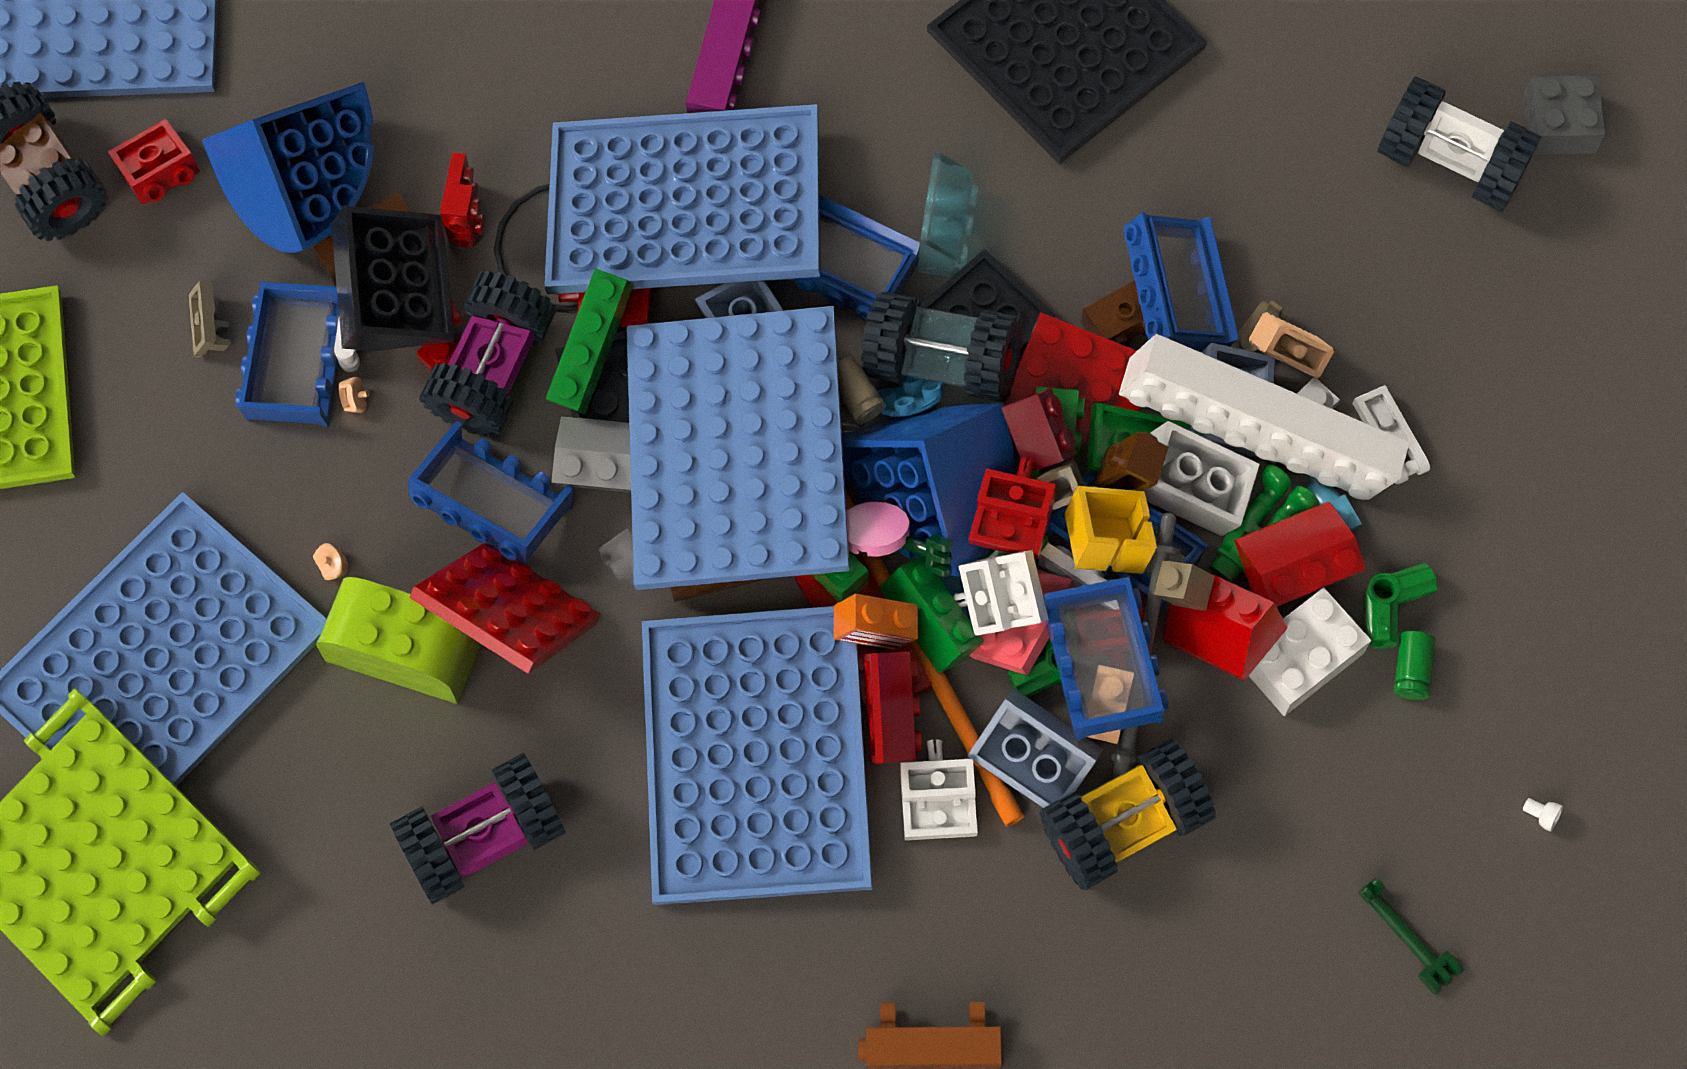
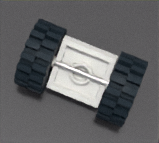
[1377,76,1542,212]

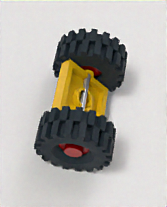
[1039,739,1216,891]

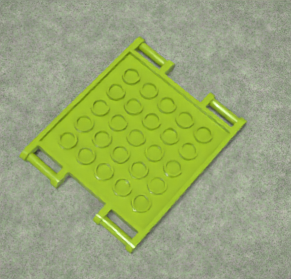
[0,688,261,1036]

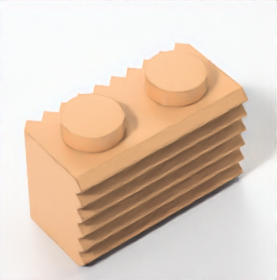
[1249,312,1334,378]

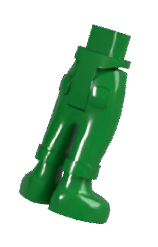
[1209,465,1320,583]

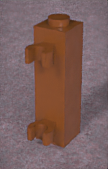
[858,1002,1002,1069]

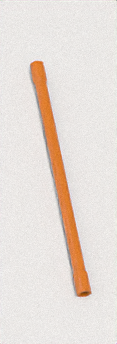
[845,488,1025,827]

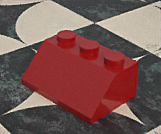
[1234,502,1366,607]
[1163,573,1287,681]
[864,652,922,764]

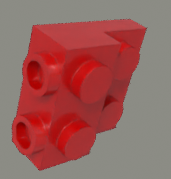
[108,119,201,205]
[440,152,485,248]

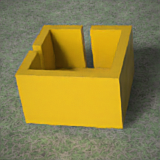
[1065,486,1157,574]

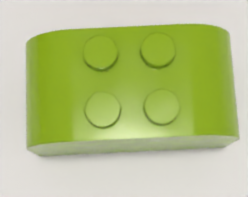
[316,577,481,704]

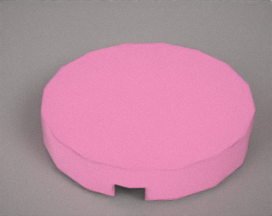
[847,502,910,557]

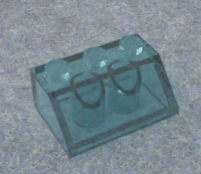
[918,152,978,277]

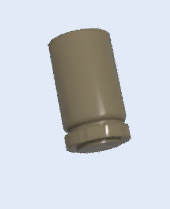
[838,356,886,424]

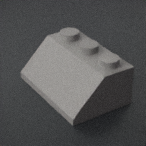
[552,416,631,493]

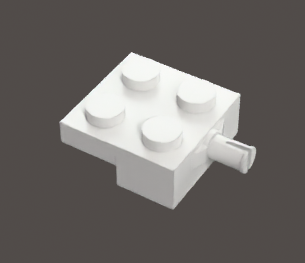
[953,550,1049,636]
[900,740,978,840]

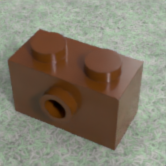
[1081,280,1146,346]
[1094,432,1169,491]

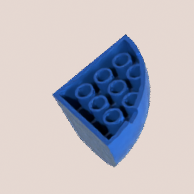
[202,82,374,253]
[842,404,1015,576]

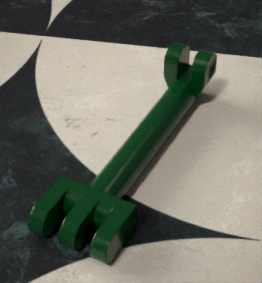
[902,534,952,577]
[1358,877,1464,995]

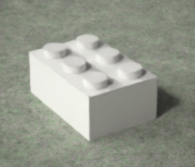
[1145,421,1259,536]
[1249,587,1371,716]

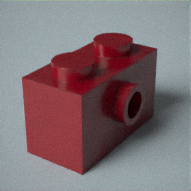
[1001,388,1077,472]

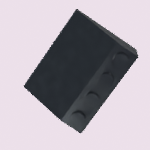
[331,206,454,351]

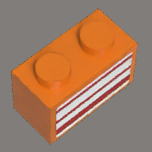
[834,593,918,650]

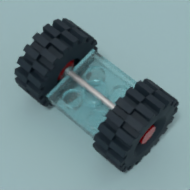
[861,292,1024,403]

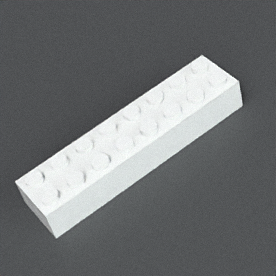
[1119,334,1409,500]

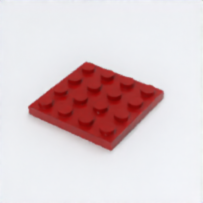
[409,543,601,674]

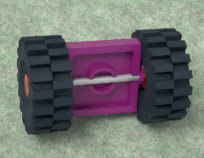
[419,271,556,437]
[389,753,566,905]

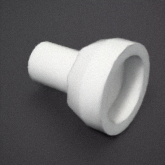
[1523,798,1563,832]

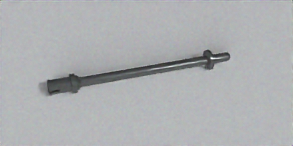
[1111,512,1180,780]

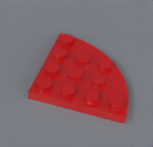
[1003,312,1141,449]

